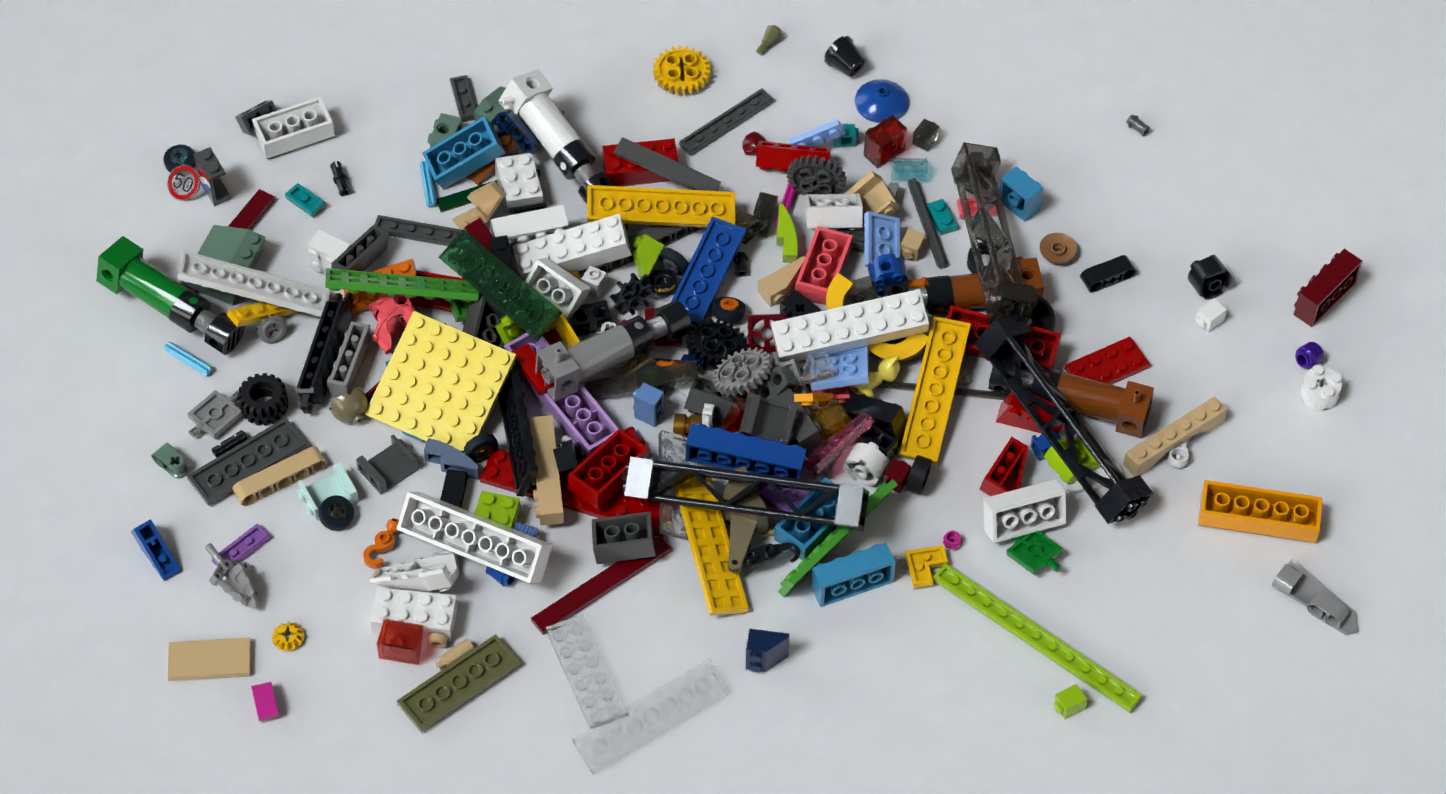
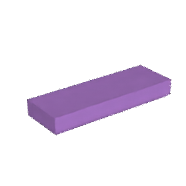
[212,523,271,566]

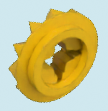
[272,621,304,651]

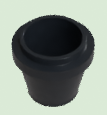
[824,36,866,77]

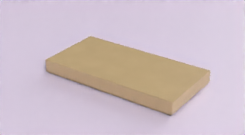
[168,637,251,681]

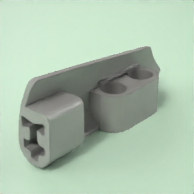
[1272,559,1358,635]

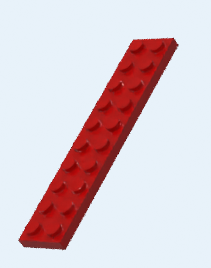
[480,449,676,538]

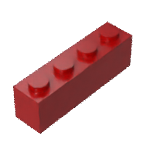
[755,141,831,172]

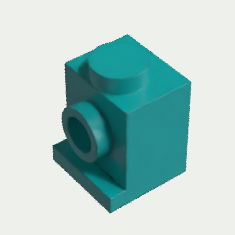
[833,124,859,148]

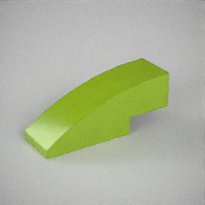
[777,204,798,263]

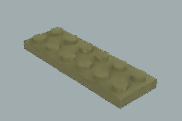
[397,634,520,733]

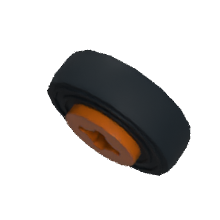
[712,297,746,322]

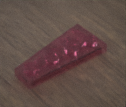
[804,413,875,474]

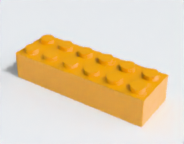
[1198,480,1322,543]

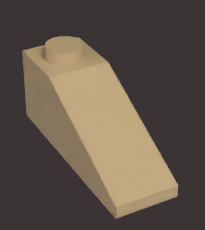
[758,256,805,307]

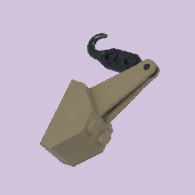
[721,466,800,574]

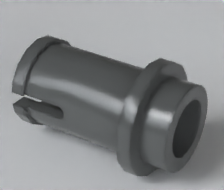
[1126,114,1150,136]

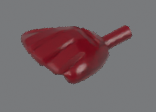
[742,132,766,155]

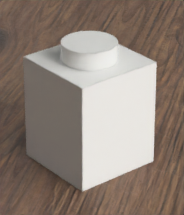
[1195,298,1227,332]

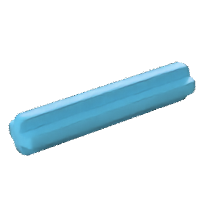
[420,161,436,207]
[164,342,212,376]

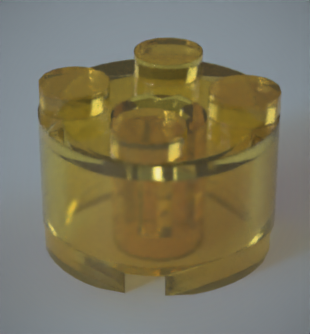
[810,400,854,445]

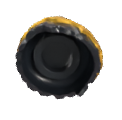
[648,268,677,294]

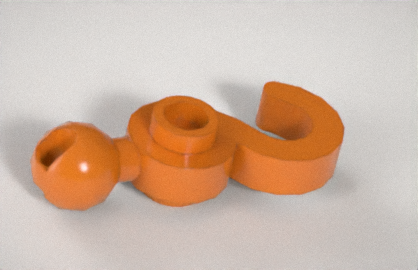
[363,518,399,569]

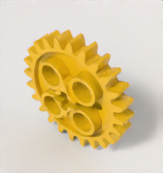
[653,45,711,95]

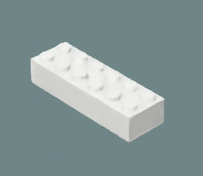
[513,214,632,281]

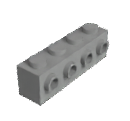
[327,321,372,397]

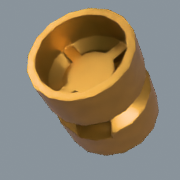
[673,413,702,439]

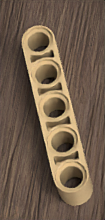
[232,446,327,506]

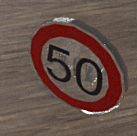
[167,165,201,201]

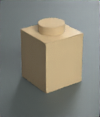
[900,228,926,261]

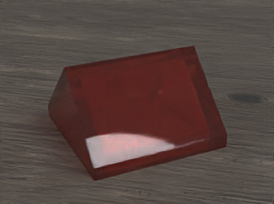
[377,619,424,665]

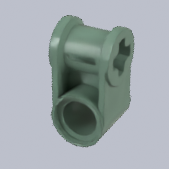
[151,442,188,479]

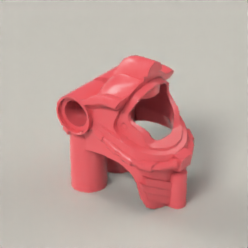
[368,294,417,355]

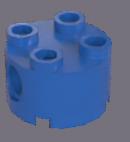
[868,254,908,297]

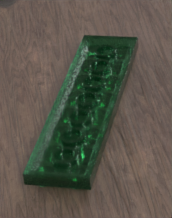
[438,229,562,342]

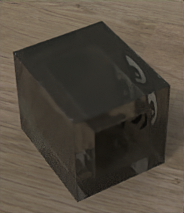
[912,119,940,152]

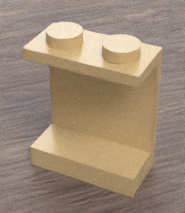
[844,171,900,226]
[452,181,506,233]

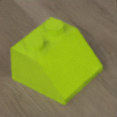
[1043,437,1101,484]

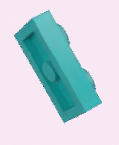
[285,183,325,217]
[926,199,958,236]

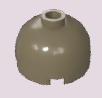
[329,387,368,424]

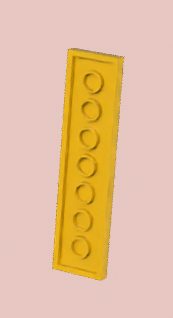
[587,185,736,227]
[899,316,971,465]

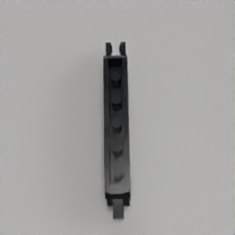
[296,293,353,414]

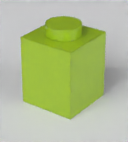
[1054,684,1088,719]

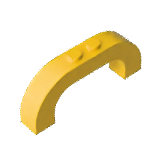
[826,273,928,362]

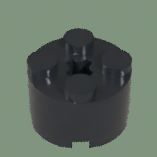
[1188,255,1232,299]

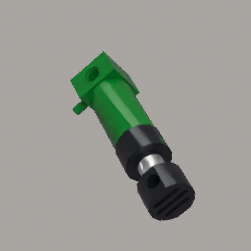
[96,236,245,355]

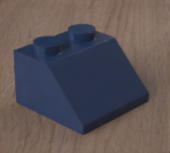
[746,629,790,672]

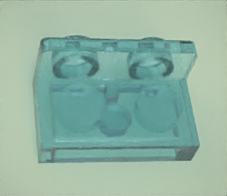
[890,158,928,181]

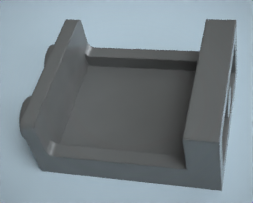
[739,394,798,445]

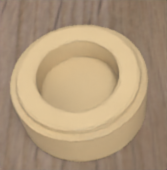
[427,633,448,648]

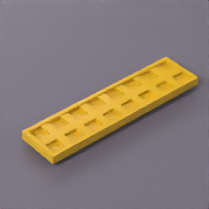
[672,474,749,616]

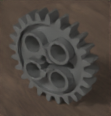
[787,155,847,195]

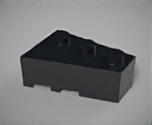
[842,393,907,448]

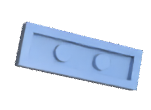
[788,119,846,147]

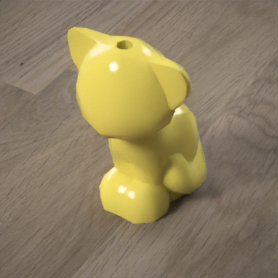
[849,356,900,398]

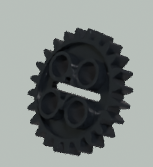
[686,319,748,368]

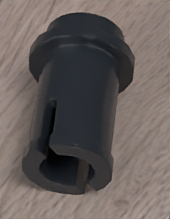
[734,252,748,277]

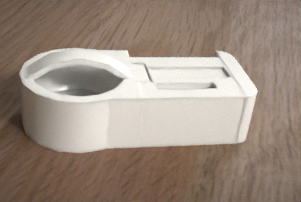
[702,403,715,428]
[1168,437,1190,468]

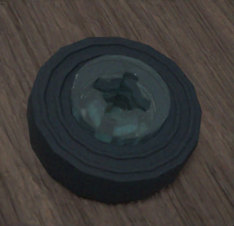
[163,144,196,175]

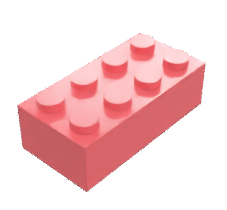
[795,226,853,305]

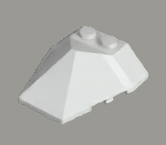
[369,550,459,592]

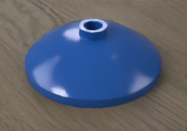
[855,79,909,123]

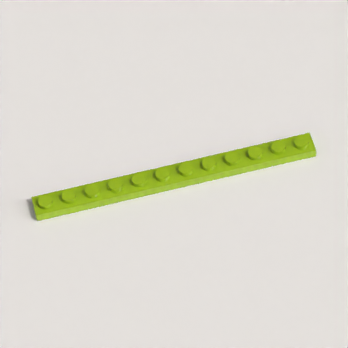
[933,563,1142,713]

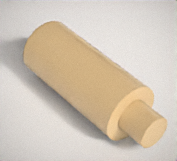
[436,639,474,670]

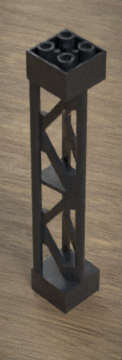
[974,314,1154,524]

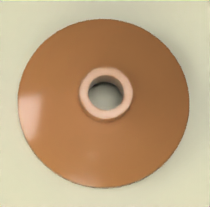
[1040,233,1077,264]

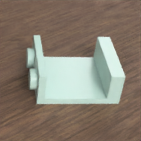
[297,462,359,521]

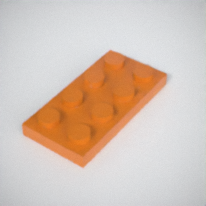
[343,259,417,314]

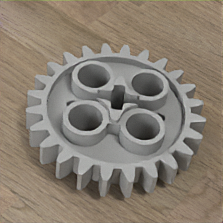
[712,347,773,397]

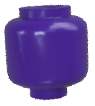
[1295,342,1324,369]

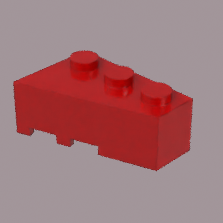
[995,391,1063,434]

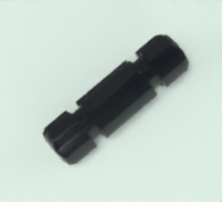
[211,430,248,458]

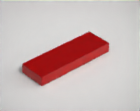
[511,344,554,396]

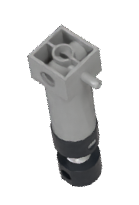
[535,300,692,402]

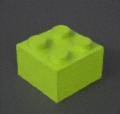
[474,491,521,529]

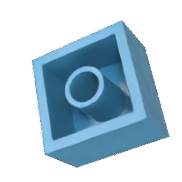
[998,166,1043,222]

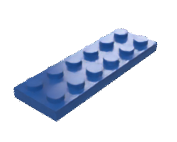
[670,216,747,325]

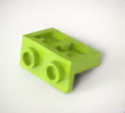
[495,307,530,345]

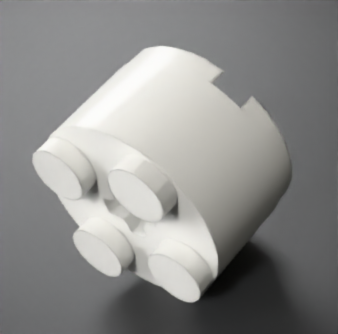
[1300,365,1342,411]
[843,442,890,486]

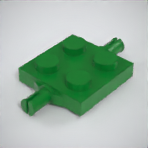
[1006,531,1063,575]

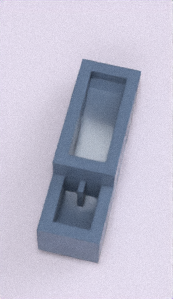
[424,438,480,480]

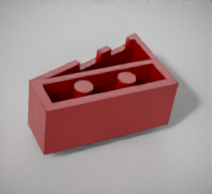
[979,436,1028,496]

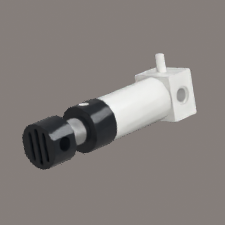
[498,69,616,205]

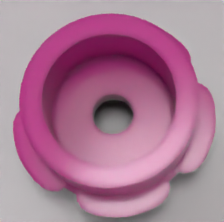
[943,531,962,549]

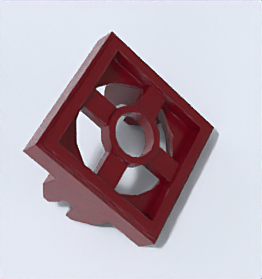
[747,314,786,353]

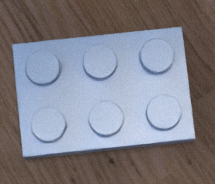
[864,211,900,267]

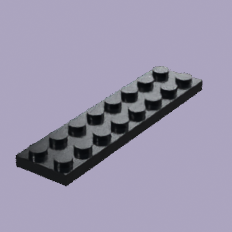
[499,359,538,497]

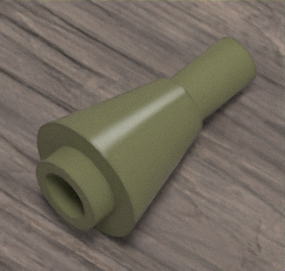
[756,25,782,55]

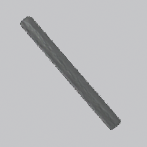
[907,178,947,269]

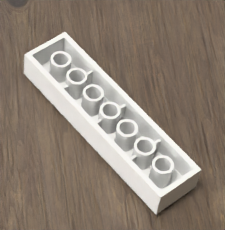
[771,289,929,362]
[397,492,552,583]

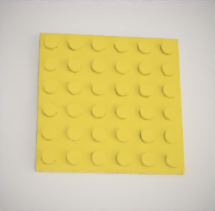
[364,311,517,453]

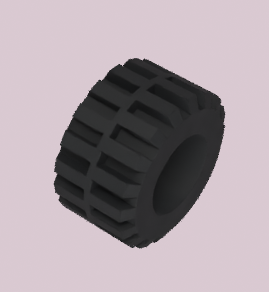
[238,373,289,426]

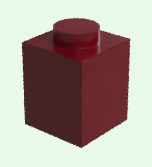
[883,458,911,493]

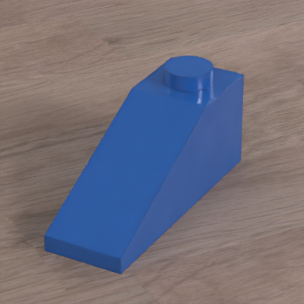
[131,519,181,581]

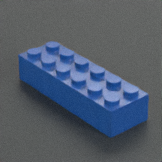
[685,423,806,479]

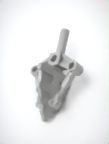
[205,543,258,608]

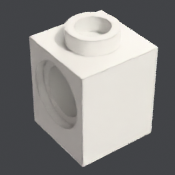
[581,266,607,299]

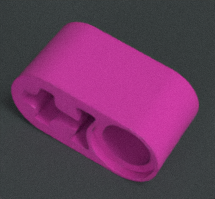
[251,681,279,721]

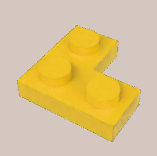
[905,545,948,589]

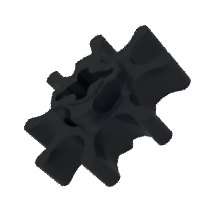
[610,273,656,315]

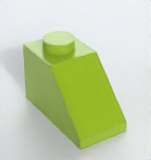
[632,234,664,278]

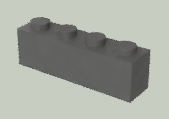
[331,225,389,271]

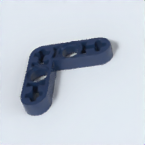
[490,109,539,154]

